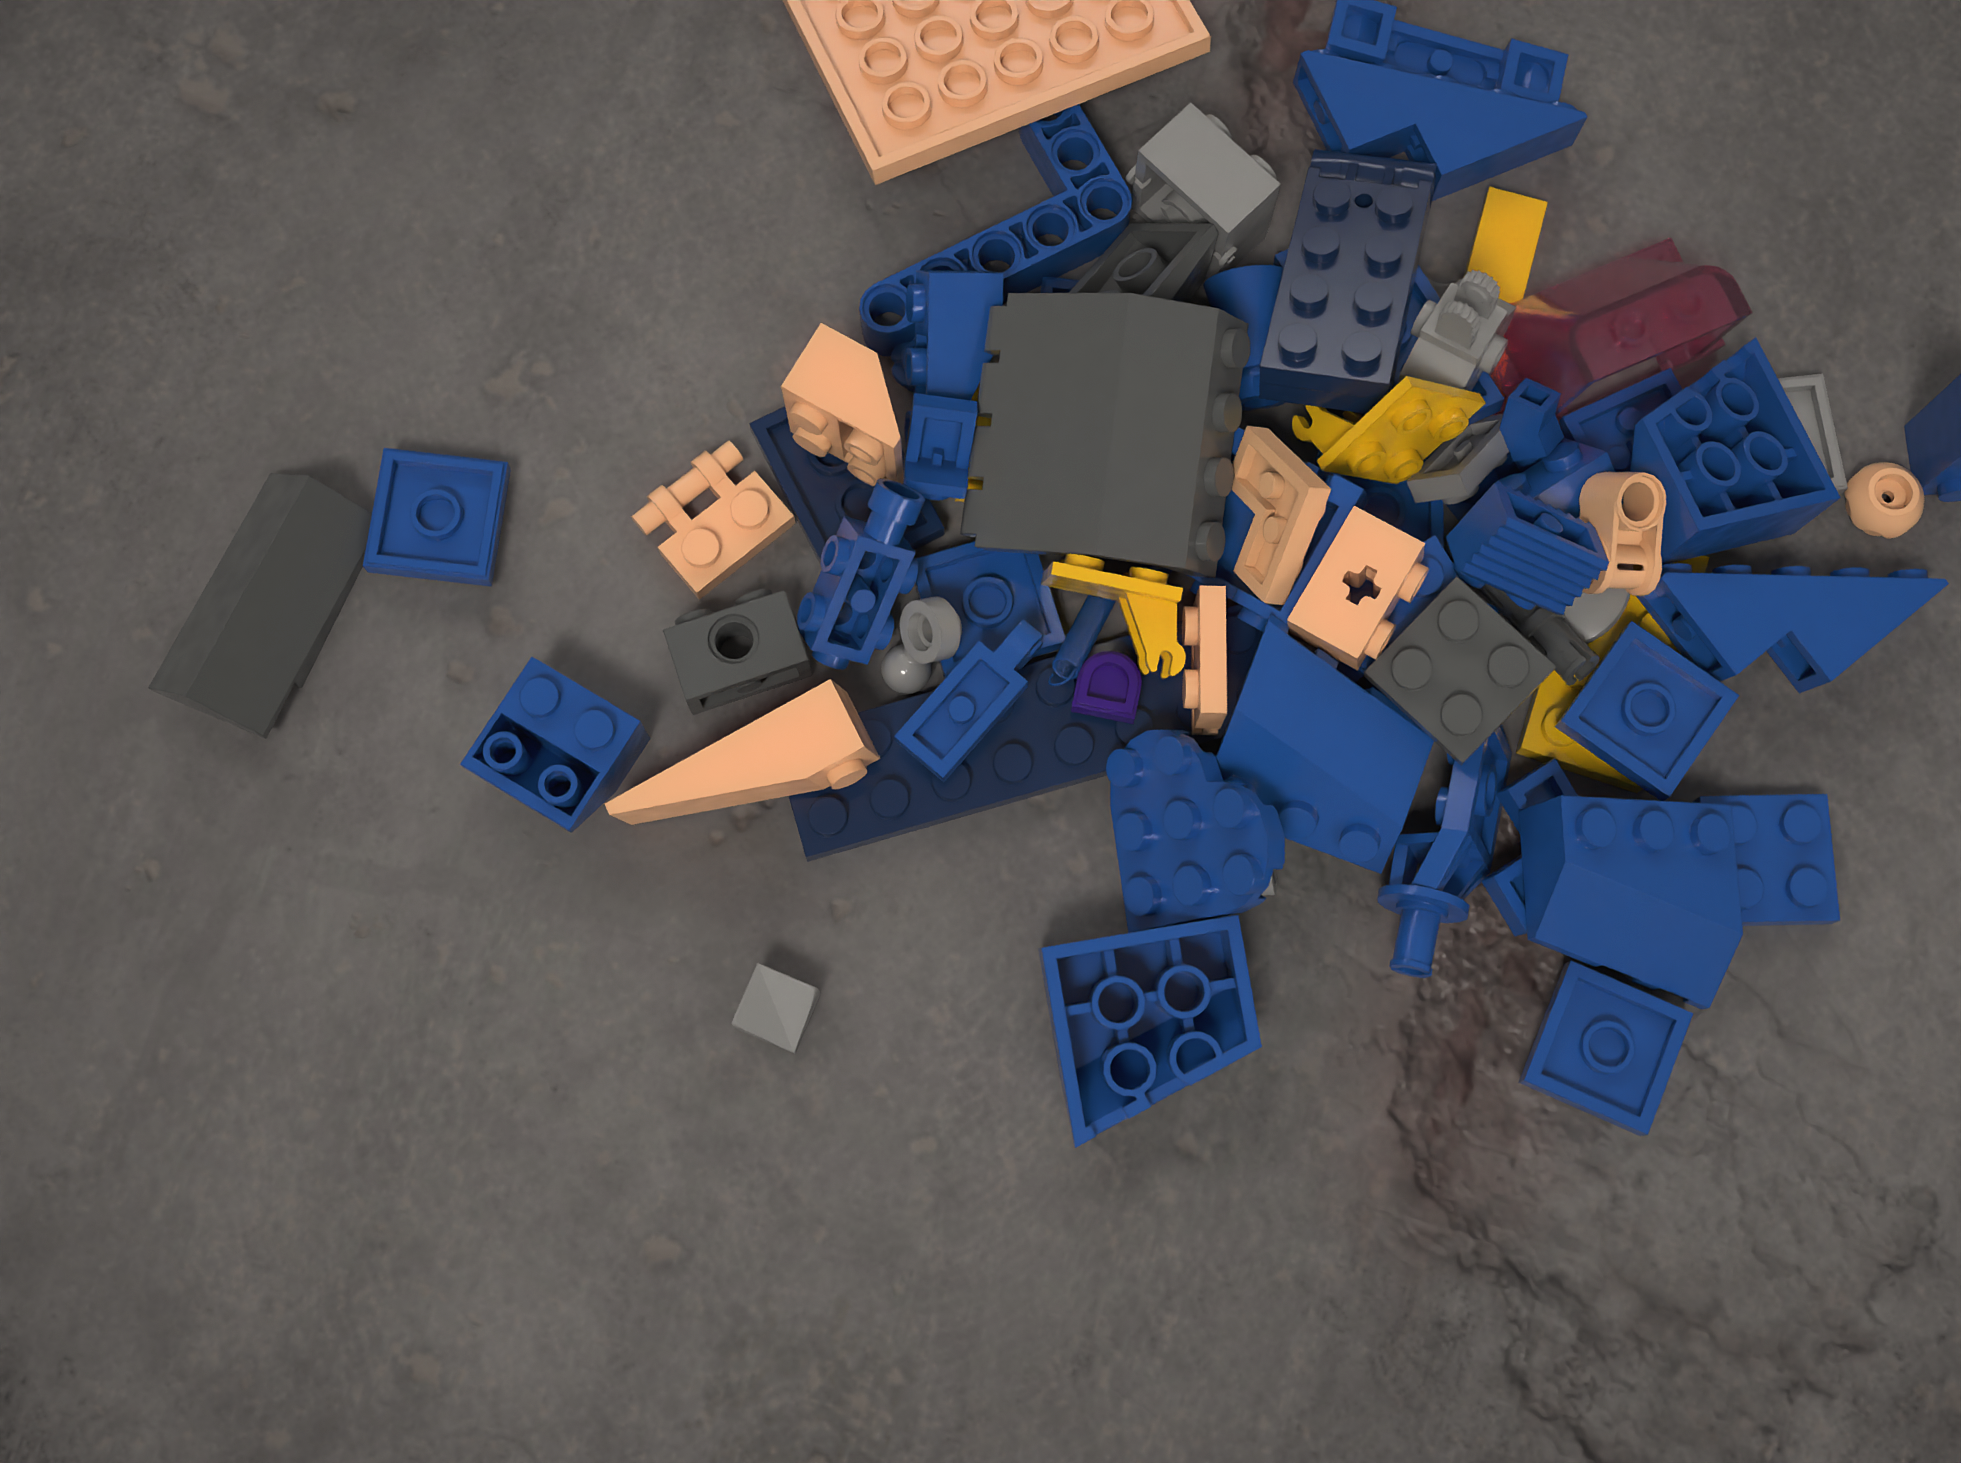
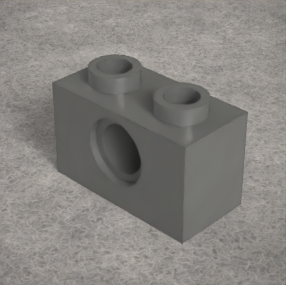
[663,589,812,715]

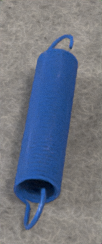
[1048,595,1116,686]

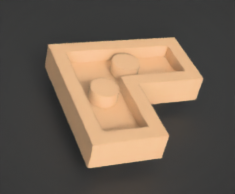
[1231,426,1332,605]

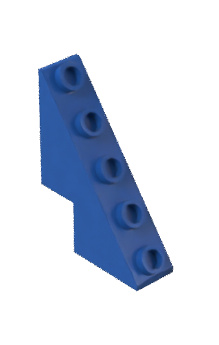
[1293,49,1587,201]
[1636,563,1949,693]

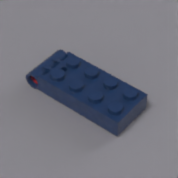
[1259,149,1437,414]

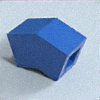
[1499,377,1564,462]

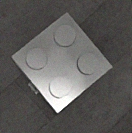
[1125,102,1281,278]

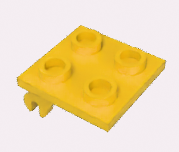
[1292,376,1486,484]
[1041,554,1186,679]

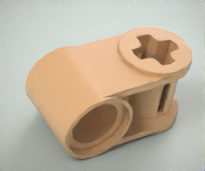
[1579,472,1667,596]

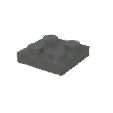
[1364,577,1556,766]

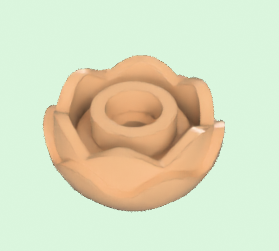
[1844,462,1925,538]

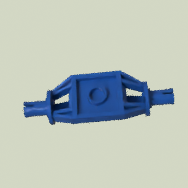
[1377,603,1512,978]

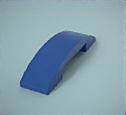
[1325,0,1569,103]

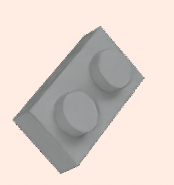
[1406,414,1509,504]

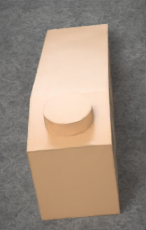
[604,679,880,825]

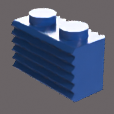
[1446,481,1609,615]

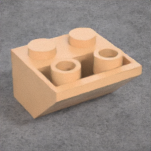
[781,323,903,486]

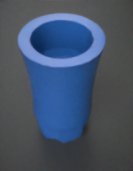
[1203,265,1287,411]

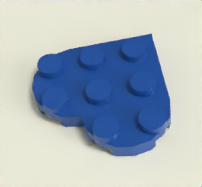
[1106,730,1285,933]

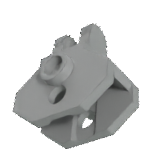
[1397,270,1516,391]

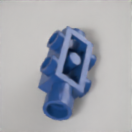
[797,478,925,670]

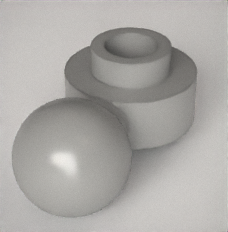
[881,596,962,694]

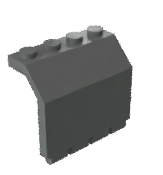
[960,293,1250,578]

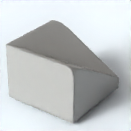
[732,963,821,1054]

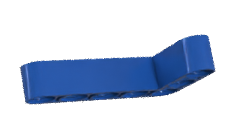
[859,104,1132,357]

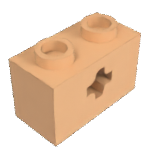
[1287,506,1429,670]

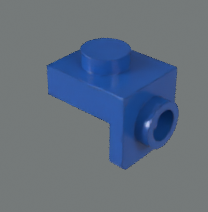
[903,393,977,500]

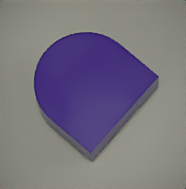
[1071,651,1142,724]

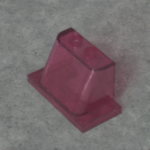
[1489,237,1753,420]

